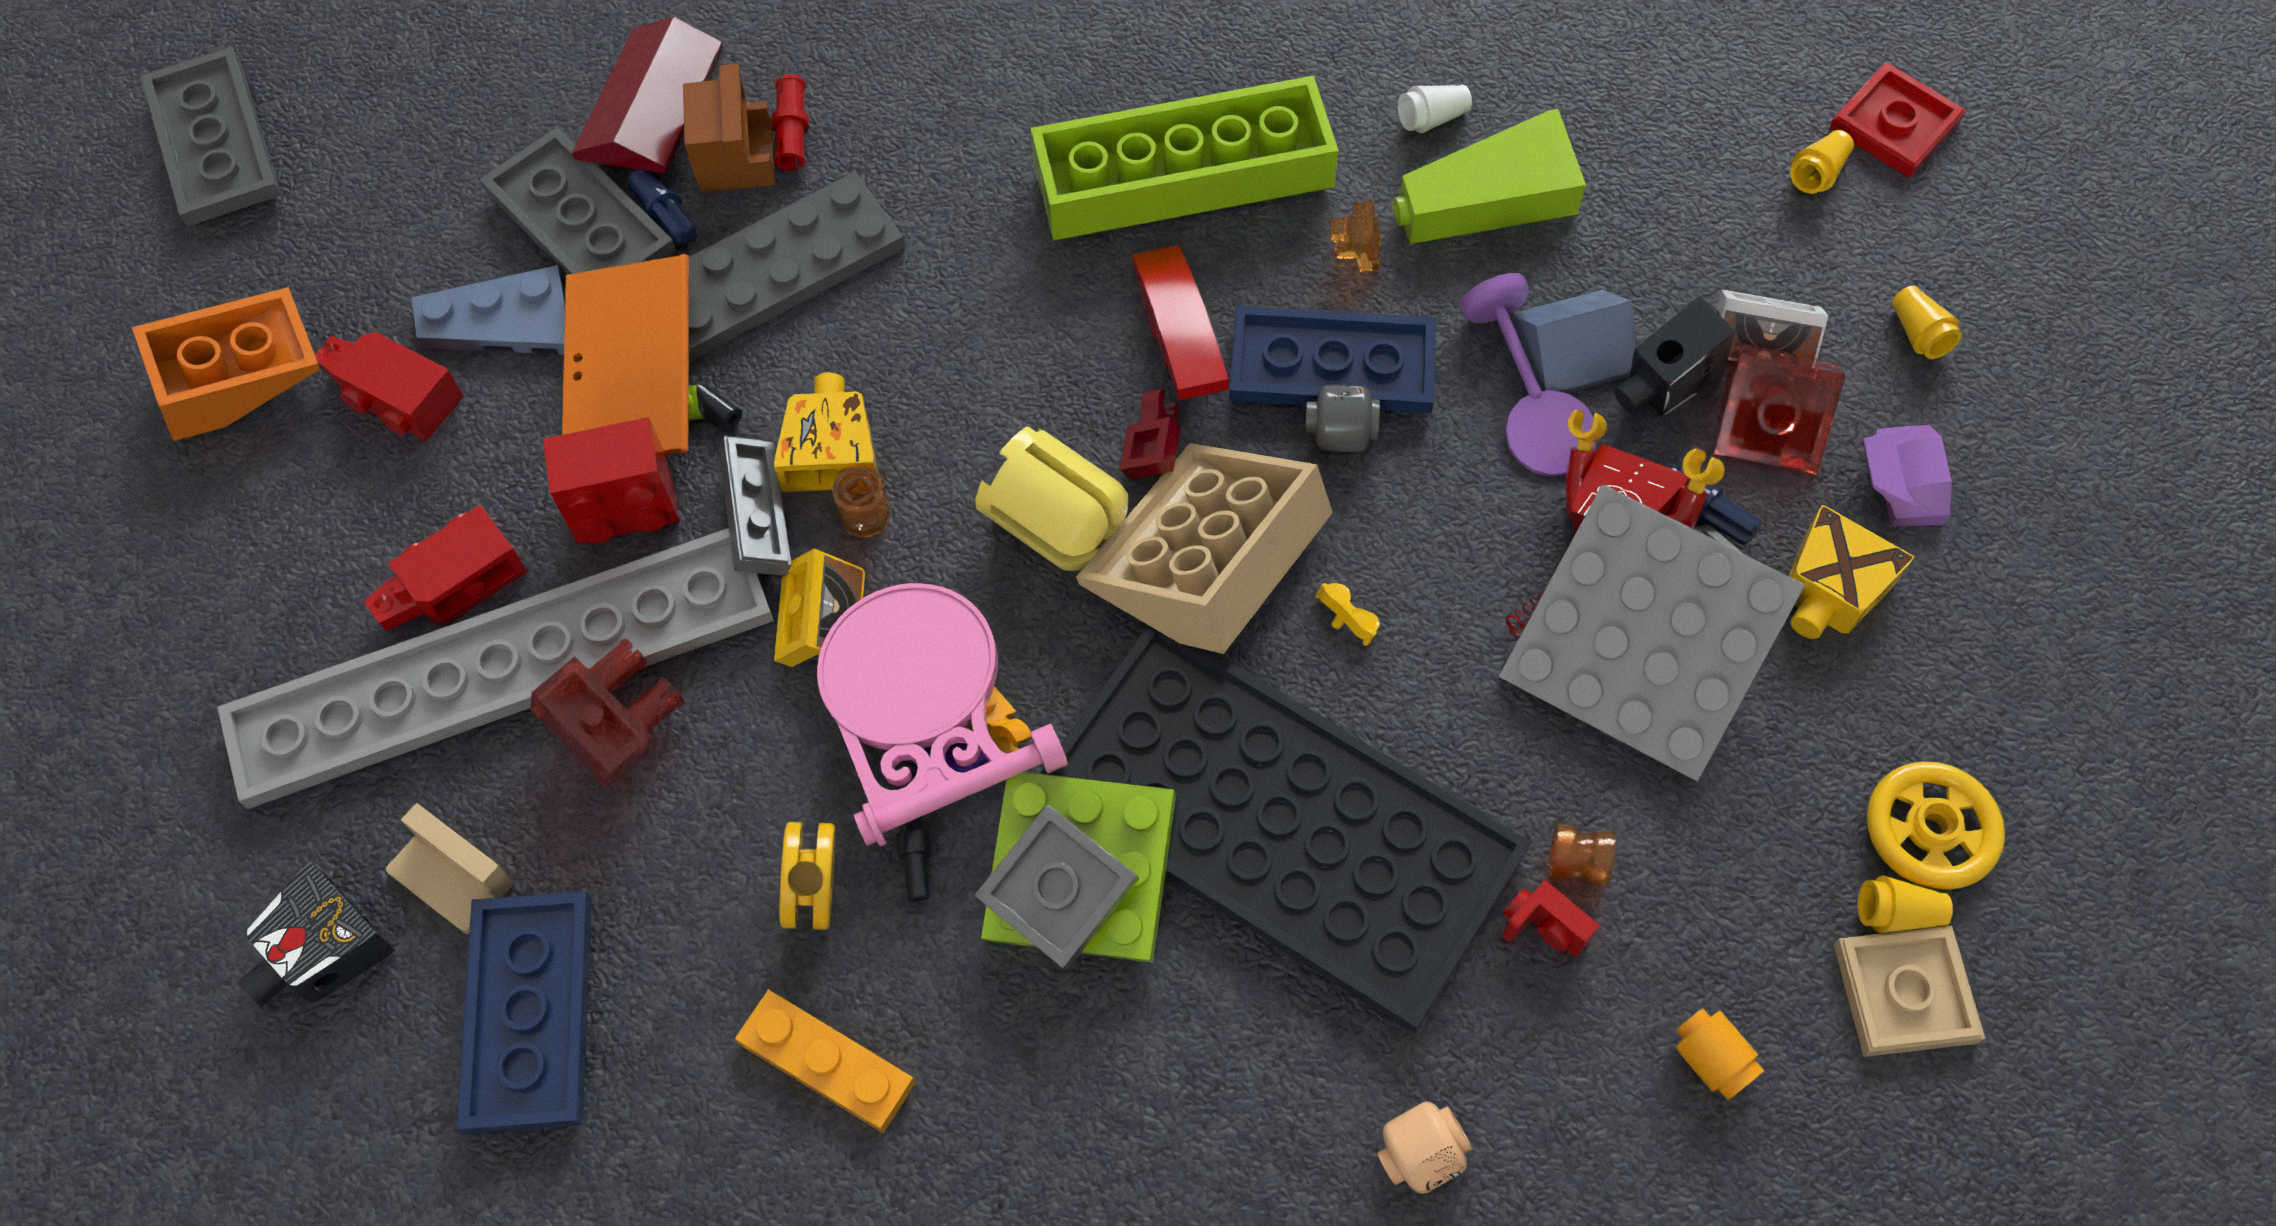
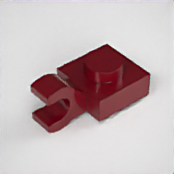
[1120,388,1181,480]

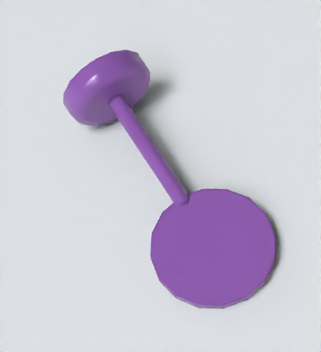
[1459,273,1596,477]

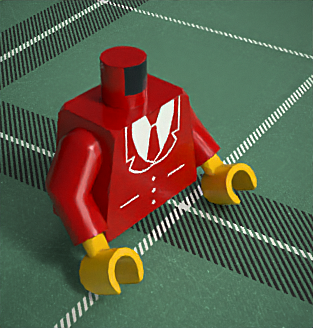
[1565,409,1725,533]

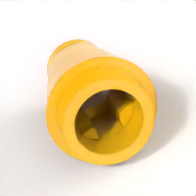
[1790,130,1854,194]
[1892,286,1962,359]
[1857,876,1953,933]

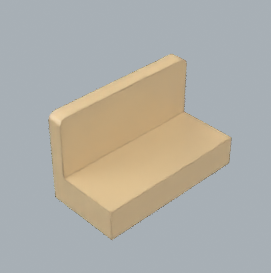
[386,803,515,934]

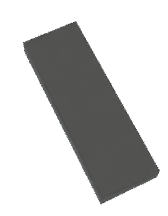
[719,436,791,576]

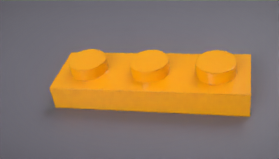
[735,989,916,1133]

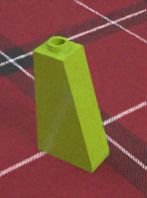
[1393,109,1586,244]

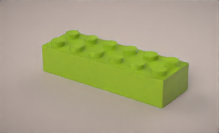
[1031,76,1338,241]

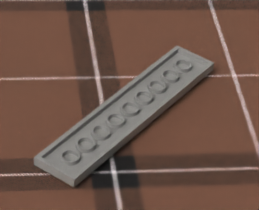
[217,528,774,809]

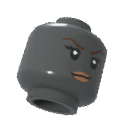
[1305,385,1380,453]

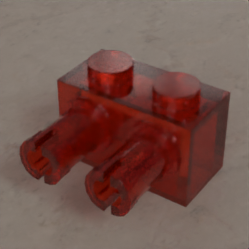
[531,638,685,789]

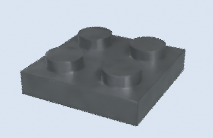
[974,804,1140,971]

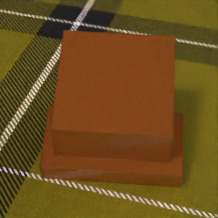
[683,63,776,193]

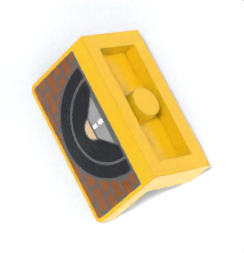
[774,549,865,667]

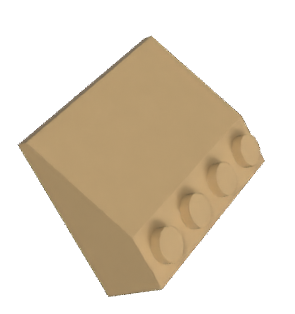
[1076,443,1333,654]

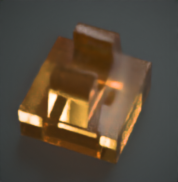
[1330,201,1381,272]

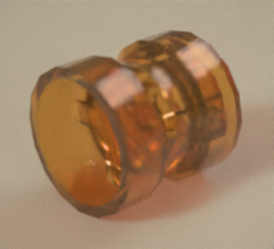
[832,467,890,537]
[1548,823,1616,888]

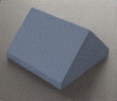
[1509,290,1638,394]

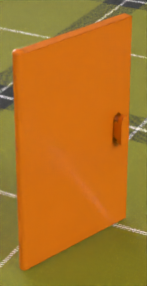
[562,254,689,455]

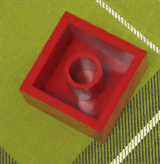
[543,417,680,544]

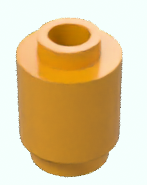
[1675,1008,1764,1101]

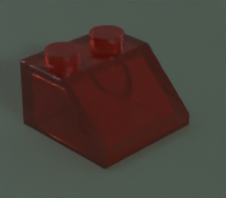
[1714,343,1846,474]

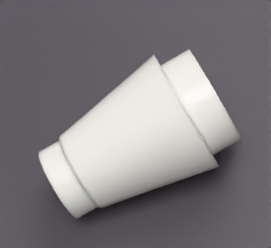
[1398,84,1472,133]

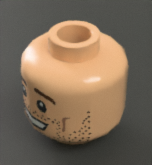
[1377,1101,1472,1194]

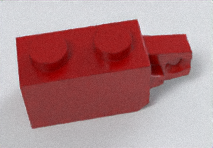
[315,332,464,442]
[364,505,527,632]

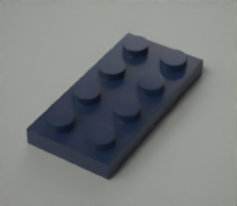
[1229,305,1436,413]
[457,891,592,1134]

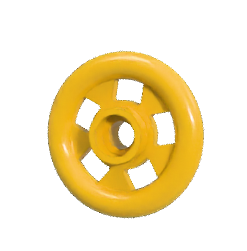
[1867,762,2005,890]

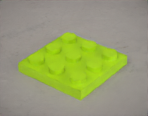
[981,772,1176,963]

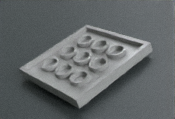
[1499,484,1805,782]

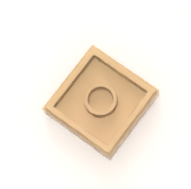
[1833,926,1985,1057]

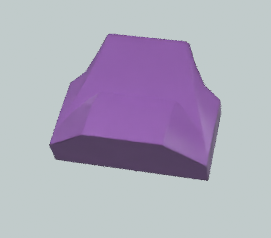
[1862,425,1952,527]

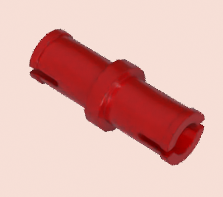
[771,74,809,171]

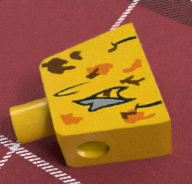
[774,372,880,492]

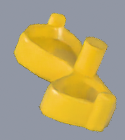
[1315,583,1380,646]

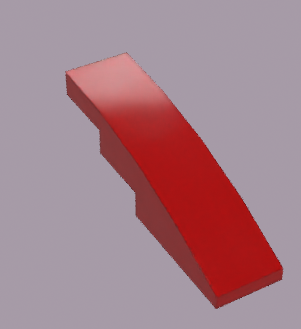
[1132,245,1229,400]

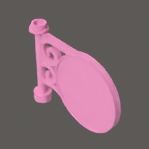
[817,583,1068,847]

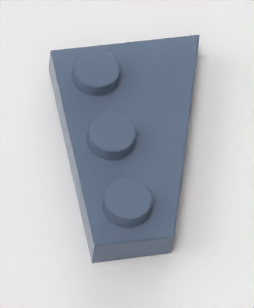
[411,265,565,355]

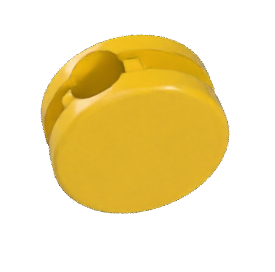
[779,822,835,930]

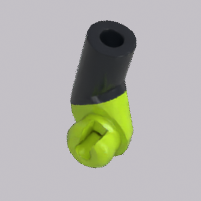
[689,385,742,430]

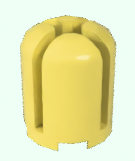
[975,426,1128,571]

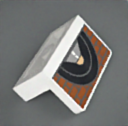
[1717,290,1828,374]

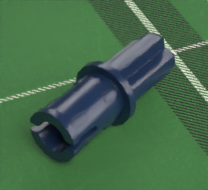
[627,169,697,246]
[1671,465,1761,545]

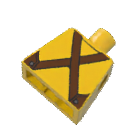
[1788,505,1915,639]

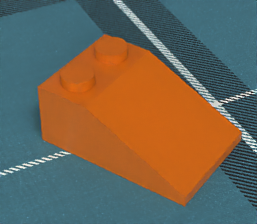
[132,287,320,441]

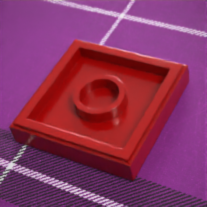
[1829,62,1967,178]

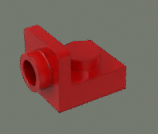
[1502,880,1600,958]

